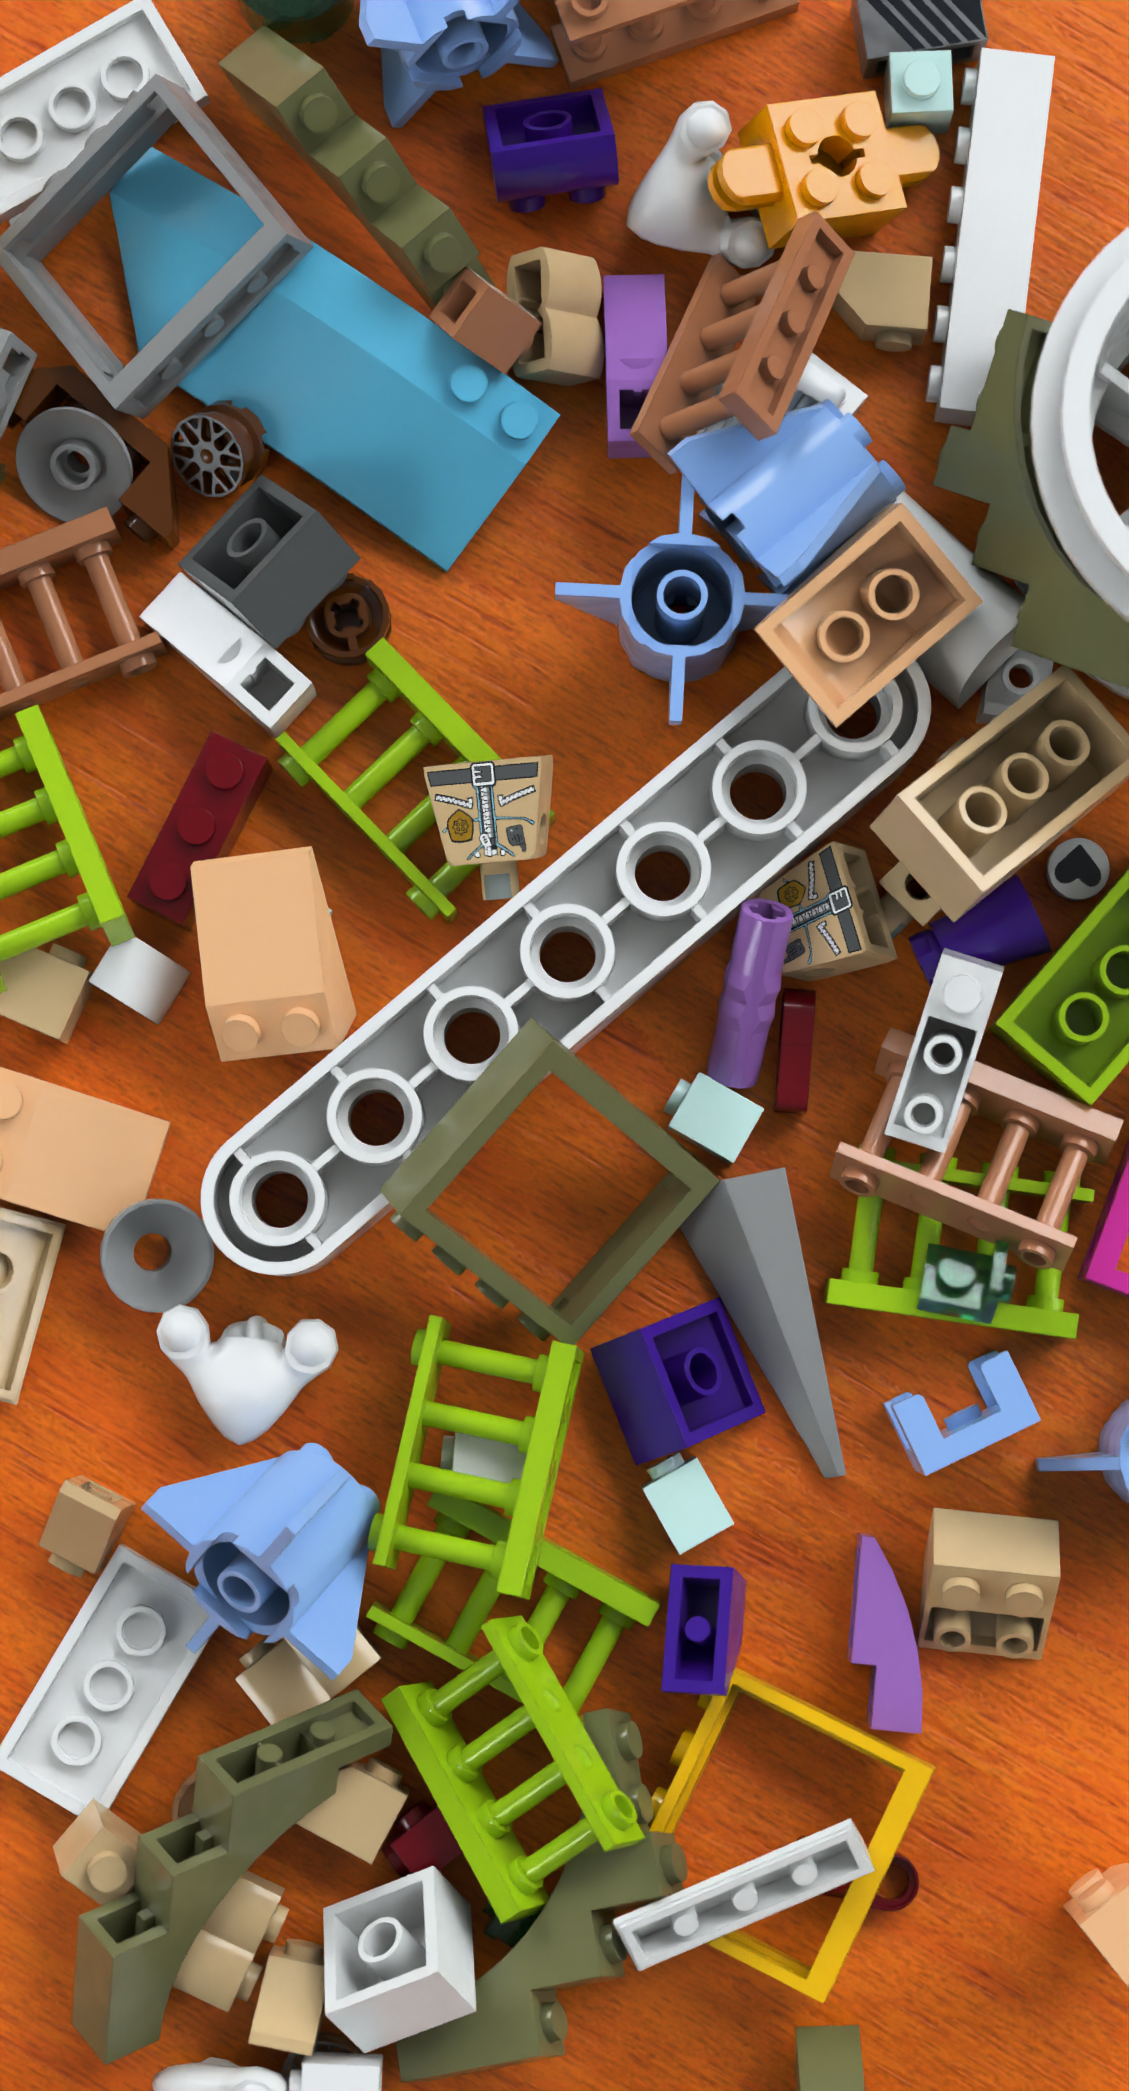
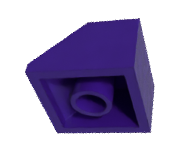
[590,1297,766,1465]

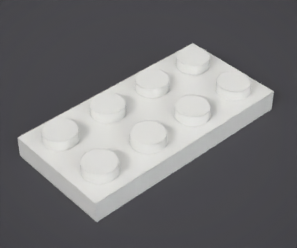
[0,0,210,224]
[0,1544,212,1816]

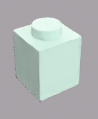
[884,50,954,134]
[663,1072,764,1165]
[641,1452,734,1555]

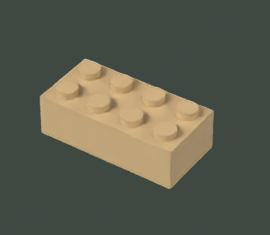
[869,665,1129,923]

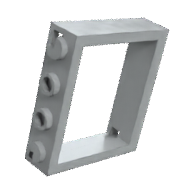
[0,74,314,419]

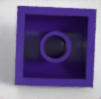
[482,88,619,213]

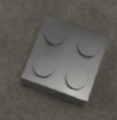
[178,474,361,649]

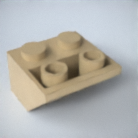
[917,1508,1061,1660]

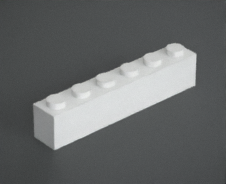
[925,48,1055,426]

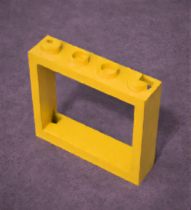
[638,1666,936,2004]

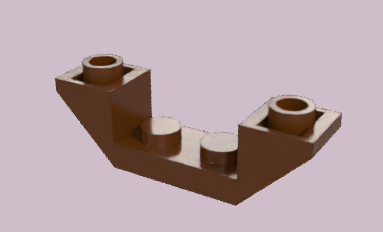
[6,365,180,551]

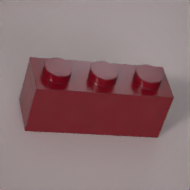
[127,731,273,932]

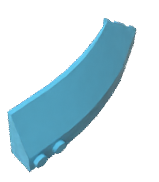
[109,147,560,572]

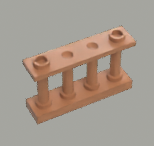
[550,0,799,90]
[629,211,855,475]
[0,506,168,721]
[829,1027,1124,1272]

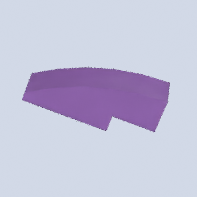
[847,1533,922,1734]

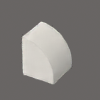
[89,937,191,1025]

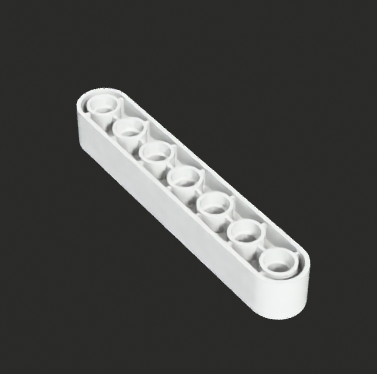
[201,660,931,1276]

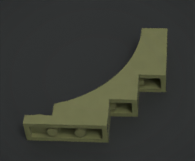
[72,1689,393,2065]

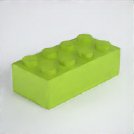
[987,866,1129,1106]

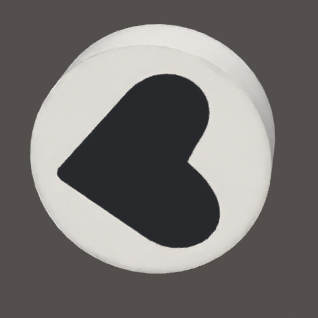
[1045,838,1110,902]

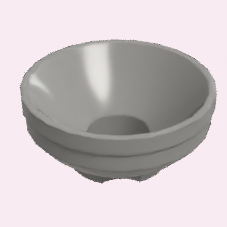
[100,1198,214,1313]

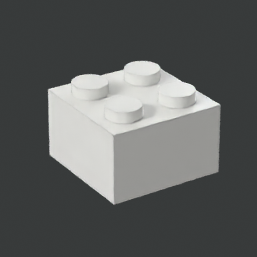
[323,1866,476,2053]

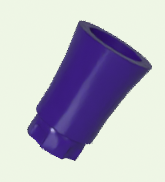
[908,873,1052,988]

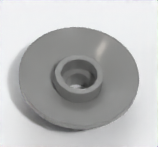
[15,407,133,522]

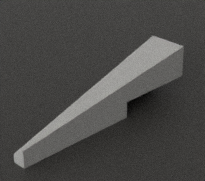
[680,1167,846,1478]

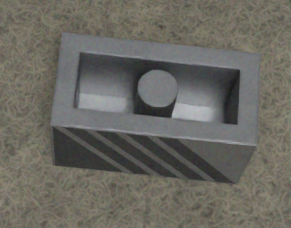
[850,0,988,79]

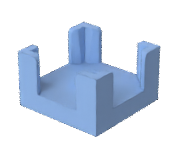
[882,1350,1041,1476]

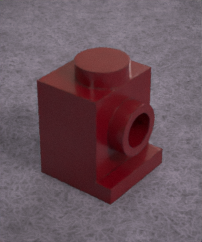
[381,1799,462,1877]

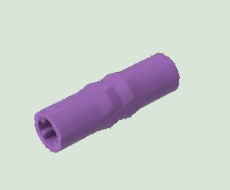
[706,898,794,1089]

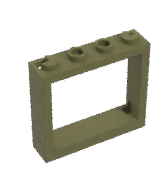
[379,1017,720,1345]

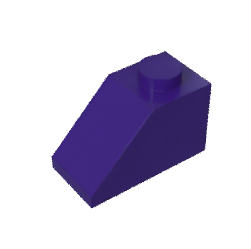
[661,1564,746,1696]

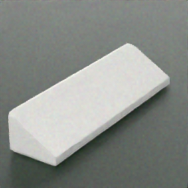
[613,1818,875,1972]

